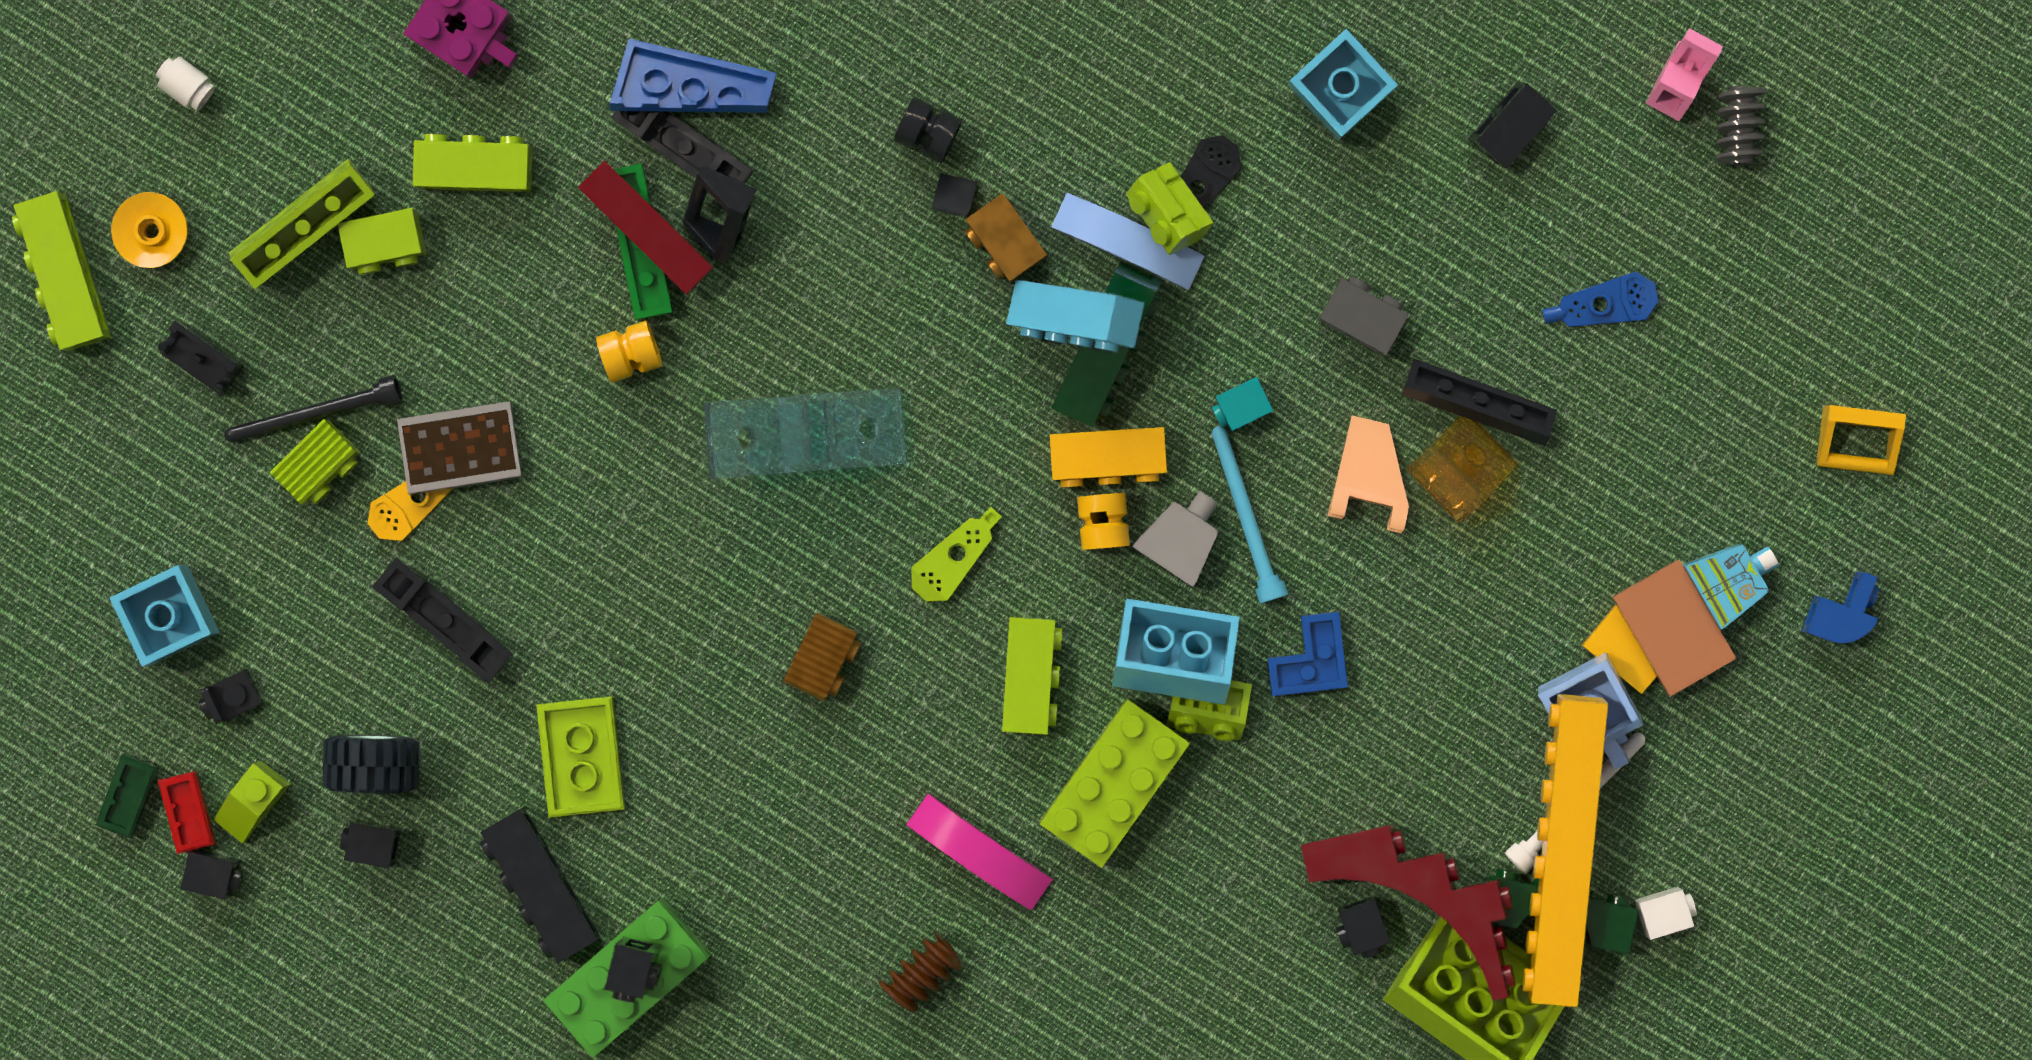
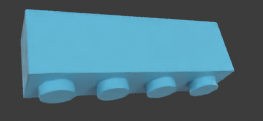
[1006,280,1144,353]

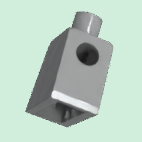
[1132,491,1219,587]

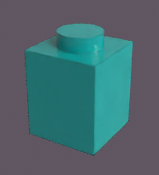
[1211,377,1273,432]

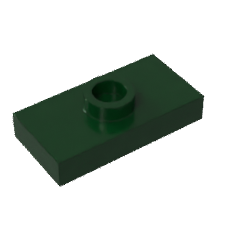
[95,754,159,839]

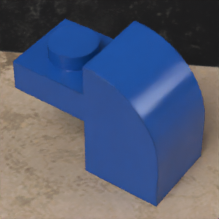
[1801,571,1879,643]

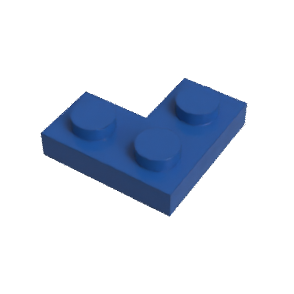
[1267,612,1348,696]

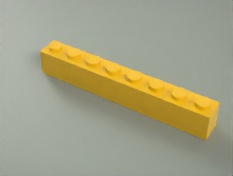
[1522,694,1608,1007]

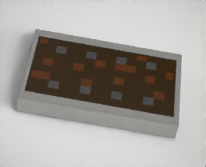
[397,401,522,495]

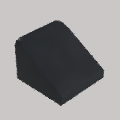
[931,173,978,218]

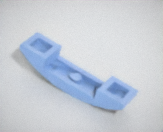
[1051,193,1204,291]

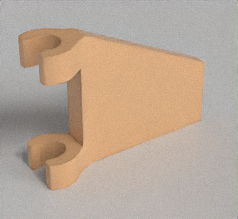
[1328,415,1409,534]

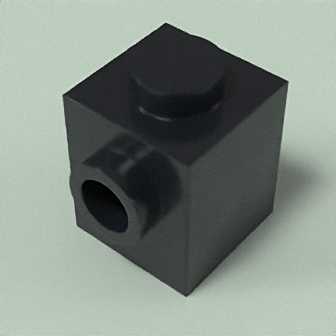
[1336,896,1390,958]

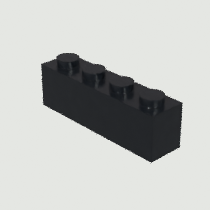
[480,807,601,964]

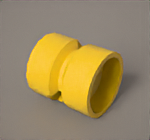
[596,320,663,383]
[1077,493,1130,550]

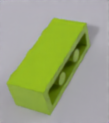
[412,134,533,192]
[1002,617,1062,735]

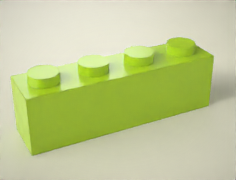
[229,159,375,289]
[12,191,111,352]

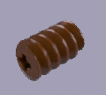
[878,929,963,1013]

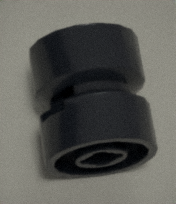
[893,97,963,164]

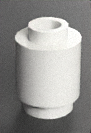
[156,56,215,111]

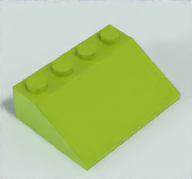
[1383,916,1565,1060]

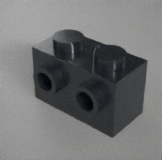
[604,936,663,1002]

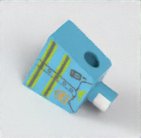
[1683,544,1779,630]

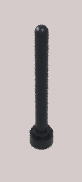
[224,374,403,442]

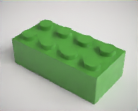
[543,897,712,1058]

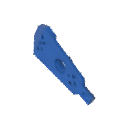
[1542,271,1659,327]

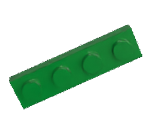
[614,163,674,320]

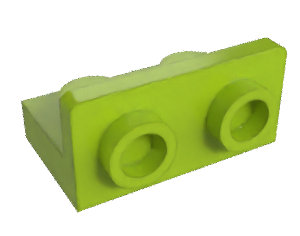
[1166,680,1252,741]

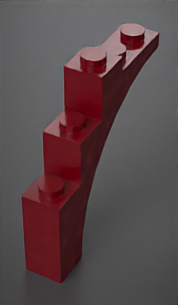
[1301,824,1516,1001]

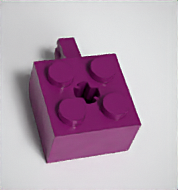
[403,0,519,79]

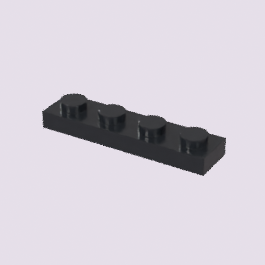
[1402,359,1557,446]

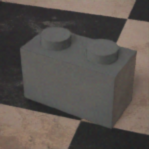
[1318,276,1409,357]

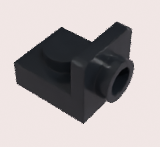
[199,669,264,724]

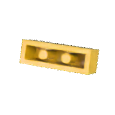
[1050,427,1167,487]

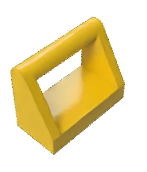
[1817,405,1906,475]

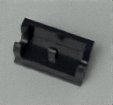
[1468,82,1557,168]
[158,321,244,397]

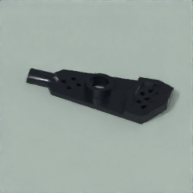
[1181,135,1241,208]

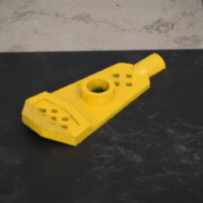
[367,481,453,541]

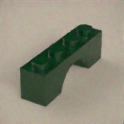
[1484,868,1639,954]

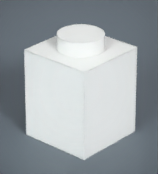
[1634,887,1697,940]

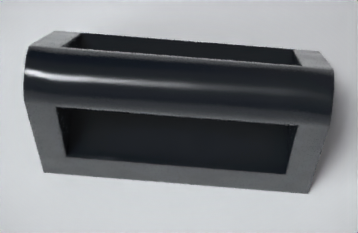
[682,167,757,264]

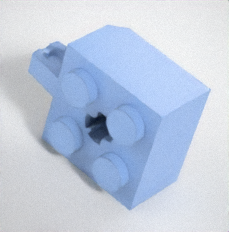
[1538,652,1643,770]

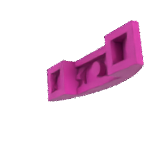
[906,793,1053,910]

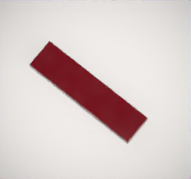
[578,160,713,295]

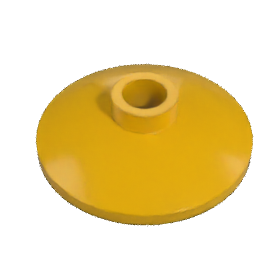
[111,192,188,268]

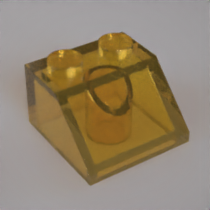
[1406,416,1518,524]

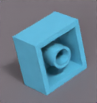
[1288,29,1398,141]
[110,564,220,667]

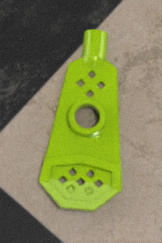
[911,507,1002,602]

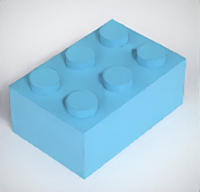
[1112,598,1239,705]

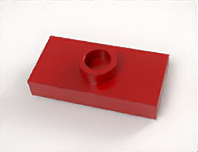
[158,771,216,854]

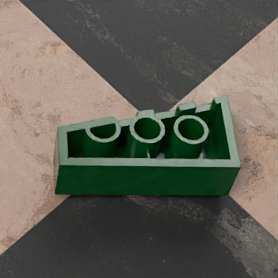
[1051,260,1162,428]

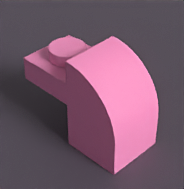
[1646,28,1723,121]

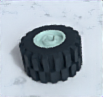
[322,735,420,793]

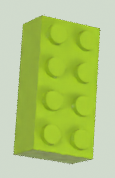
[1039,698,1190,868]

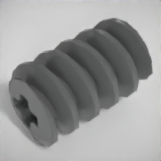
[1715,86,1767,166]

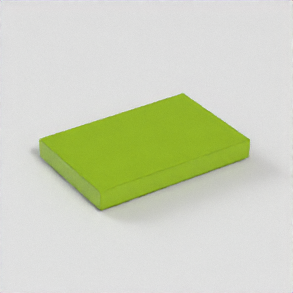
[536,696,625,818]

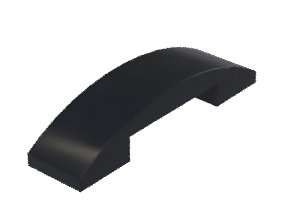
[611,111,754,184]
[372,558,513,683]

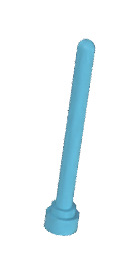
[1212,426,1288,604]

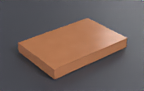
[1612,559,1736,696]

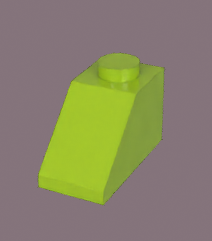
[214,761,291,844]

